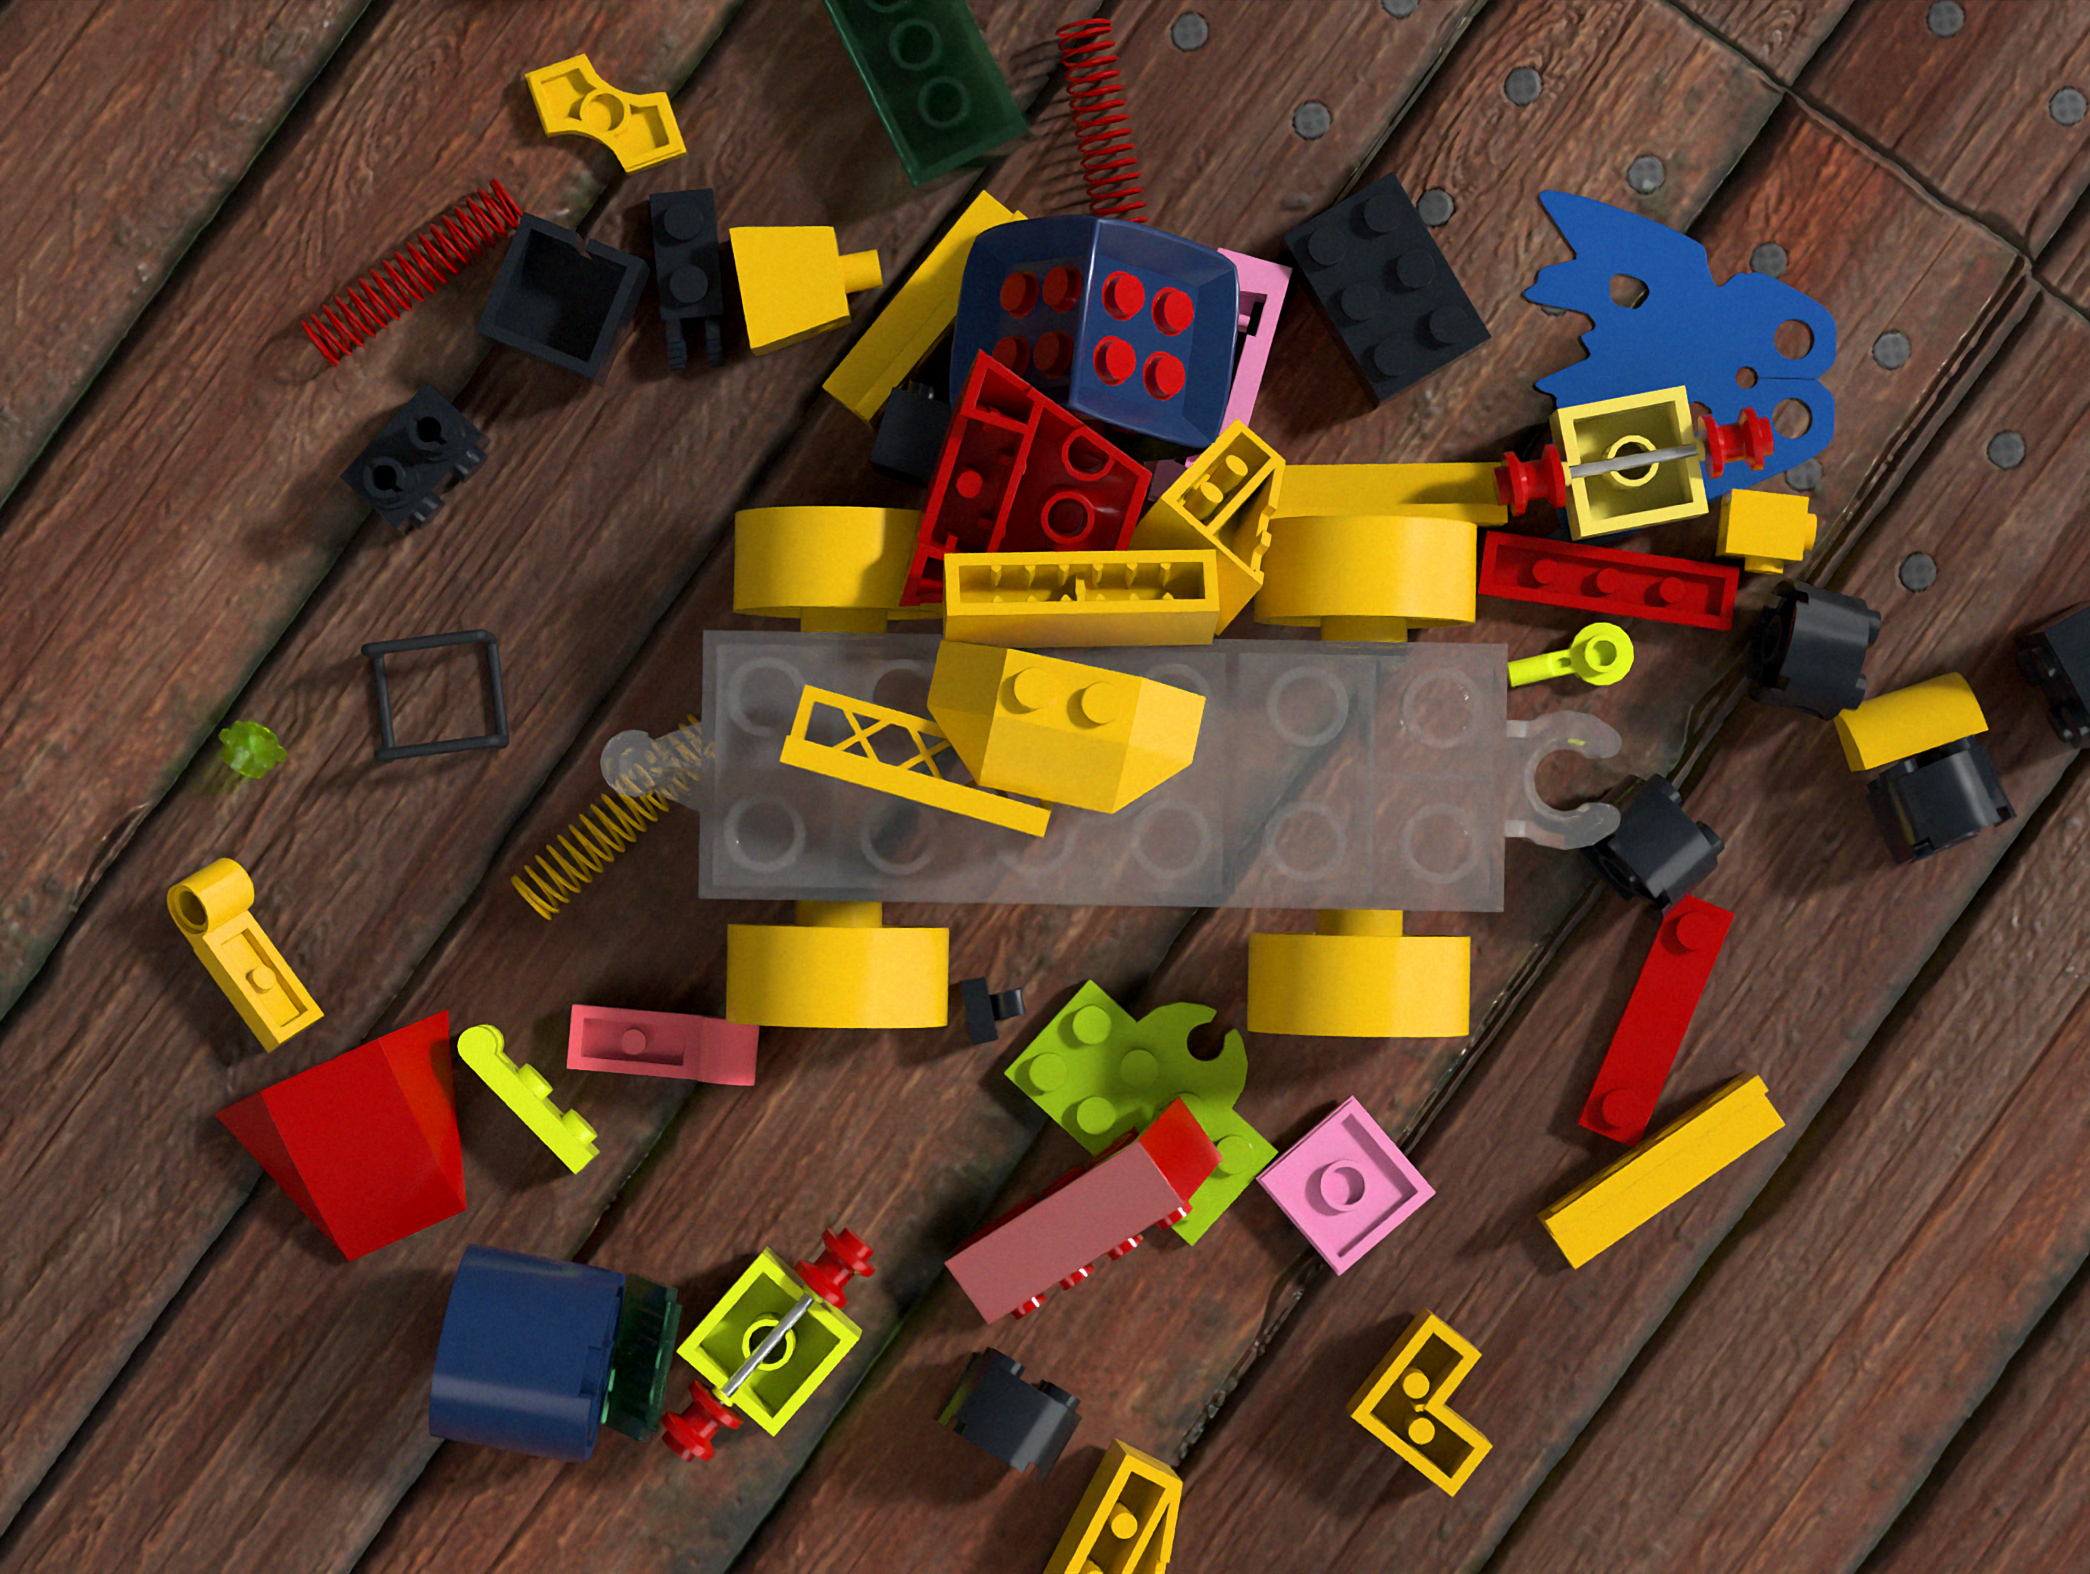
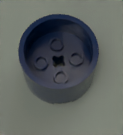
[429,1243,626,1464]

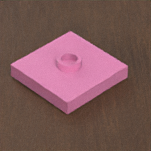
[1255,1094,1436,1276]

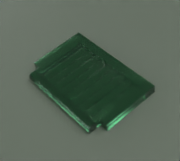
[601,1273,682,1442]

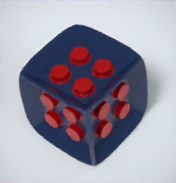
[949,214,1240,462]

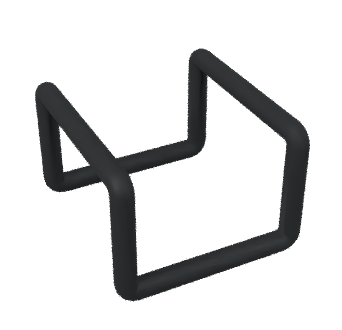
[361,629,509,763]

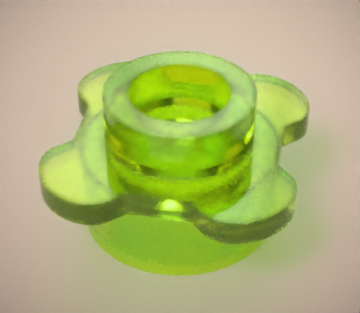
[219,721,288,779]

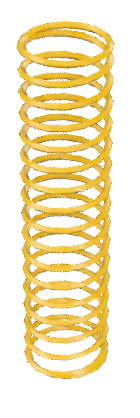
[511,714,728,920]

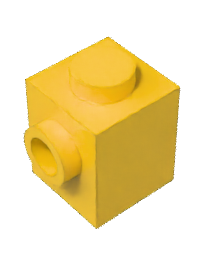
[1715,488,1817,575]

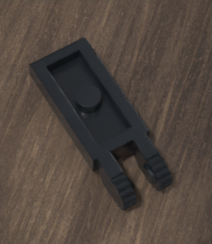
[649,188,726,371]

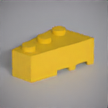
[1128,418,1286,636]
[1043,1438,1183,1574]

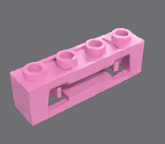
[1144,247,1292,502]

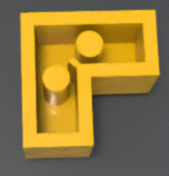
[1345,1306,1493,1497]

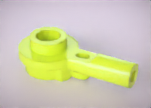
[1505,622,1634,687]

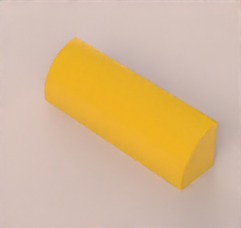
[943,549,1220,648]

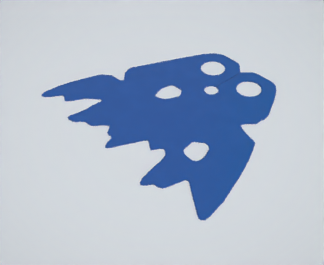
[1524,190,1837,546]

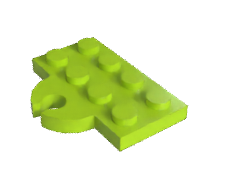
[1004,979,1278,1246]

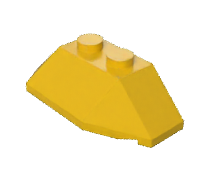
[926,640,1206,815]

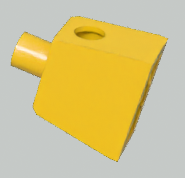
[729,226,884,356]

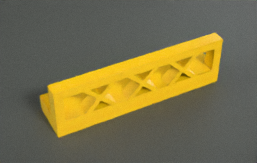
[822,190,1028,428]
[1269,462,1508,528]
[779,684,1054,838]
[1536,1071,1785,1270]

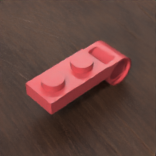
[567,1004,760,1086]

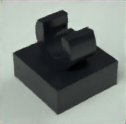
[960,975,1026,1045]

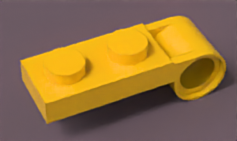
[167,858,324,1053]

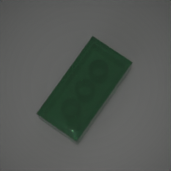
[821,0,1037,197]

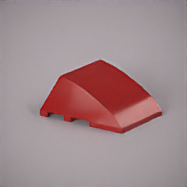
[898,348,1152,607]
[214,1009,468,1262]

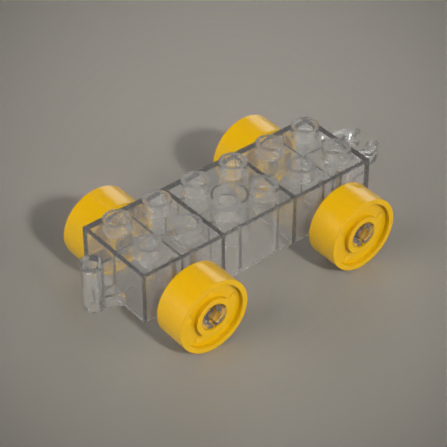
[600,506,1622,1037]

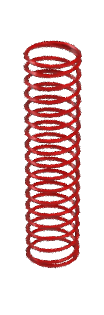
[1055,18,1150,224]
[300,177,523,367]

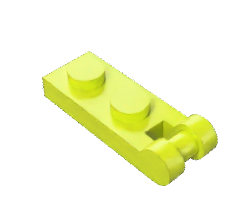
[457,1024,600,1175]

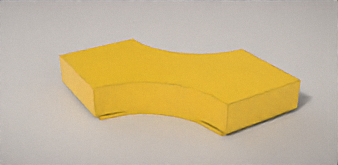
[525,53,688,176]

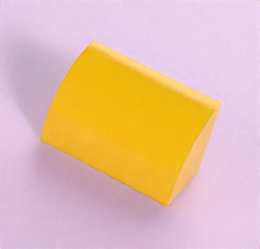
[1833,672,1988,772]

